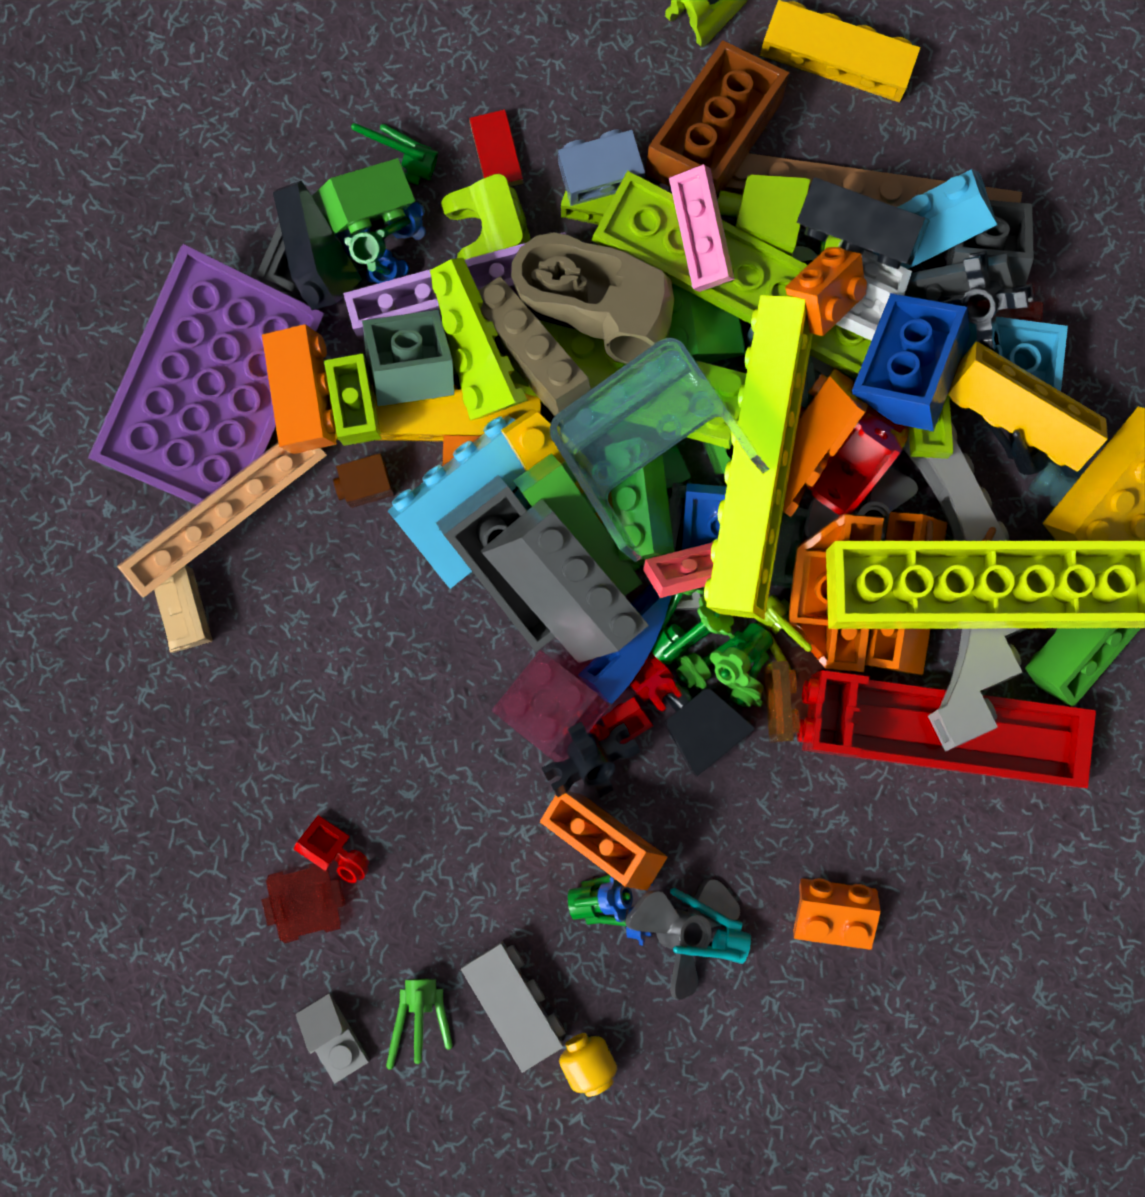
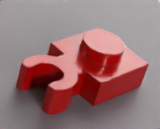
[629,652,682,711]

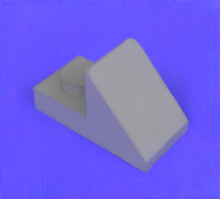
[296,993,370,1084]

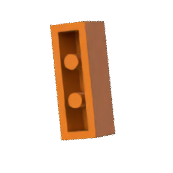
[262,324,336,454]
[540,791,668,891]

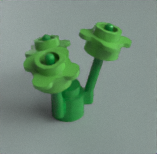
[675,623,773,707]

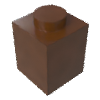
[333,453,395,508]

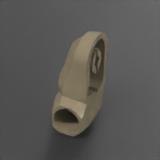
[511,232,674,367]

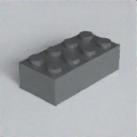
[436,475,555,652]

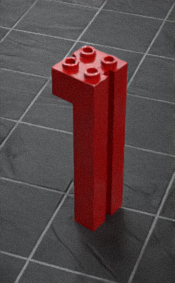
[797,670,1096,788]

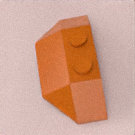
[788,514,884,672]

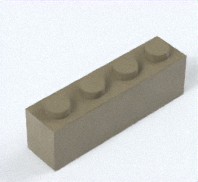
[478,276,594,425]

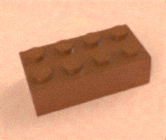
[645,40,789,199]

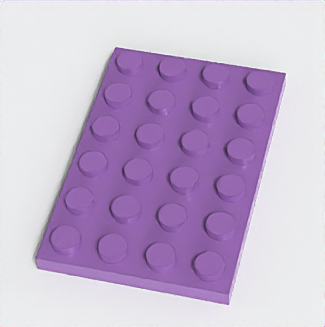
[88,244,324,505]

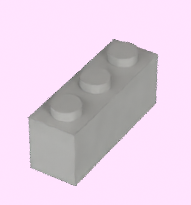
[461,940,566,1073]

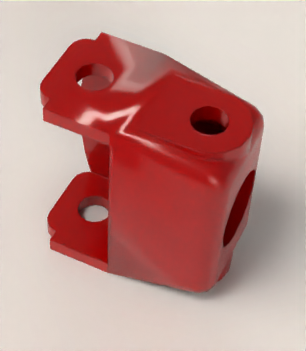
[807,405,909,515]

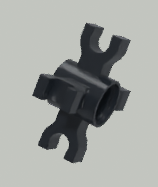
[938,251,1034,351]
[542,722,640,798]

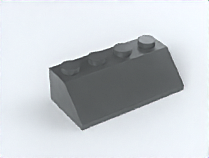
[481,499,649,663]

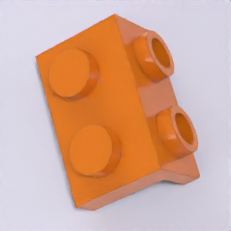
[785,247,867,336]
[793,878,881,950]

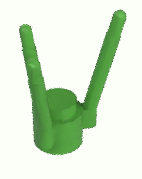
[386,979,453,1070]

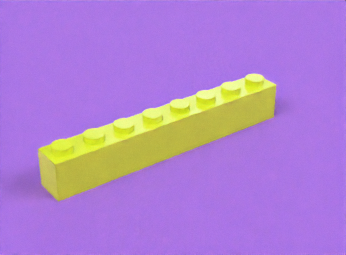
[704,295,813,620]

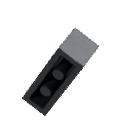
[796,177,930,269]

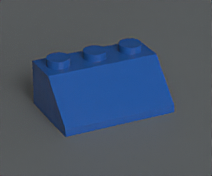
[852,293,970,432]

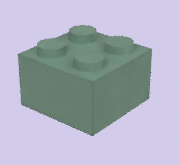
[362,310,454,406]

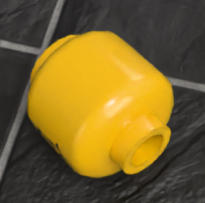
[559,1033,617,1097]

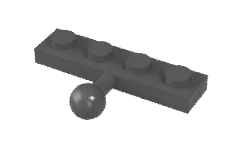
[904,253,1016,302]

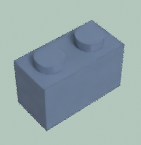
[558,129,645,206]

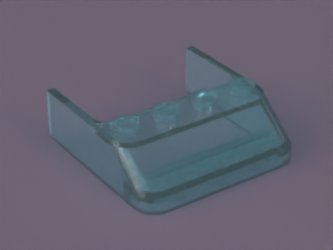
[550,338,770,562]

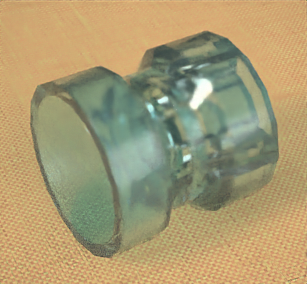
[1028,459,1079,508]

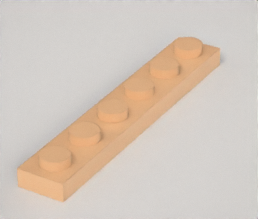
[117,443,327,598]

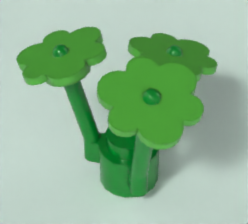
[651,587,735,665]

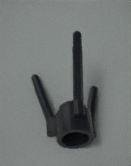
[984,419,1047,475]

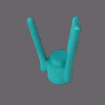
[670,888,751,964]

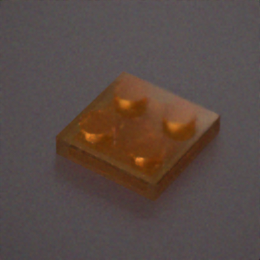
[764,661,800,743]

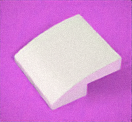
[836,240,912,341]

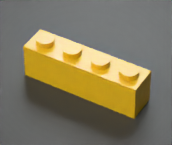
[760,0,921,103]
[948,341,1108,472]

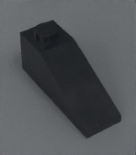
[273,180,362,310]

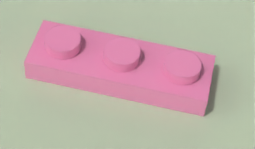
[669,164,735,292]

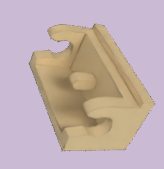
[154,565,213,653]

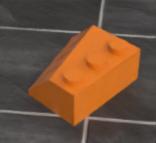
[783,368,868,517]

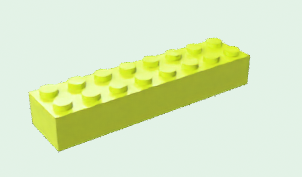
[826,541,1145,629]

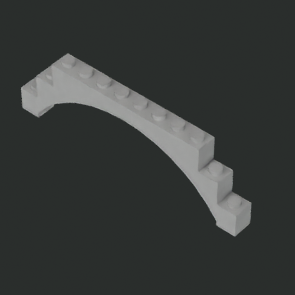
[745,327,1028,752]

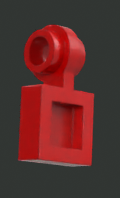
[585,697,653,744]
[293,815,369,883]

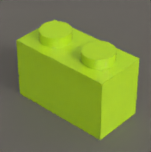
[324,354,382,446]

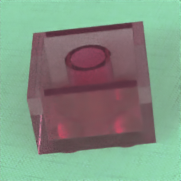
[491,650,609,762]

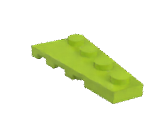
[429,258,528,420]

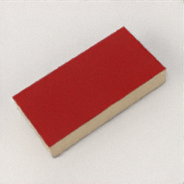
[469,109,523,187]

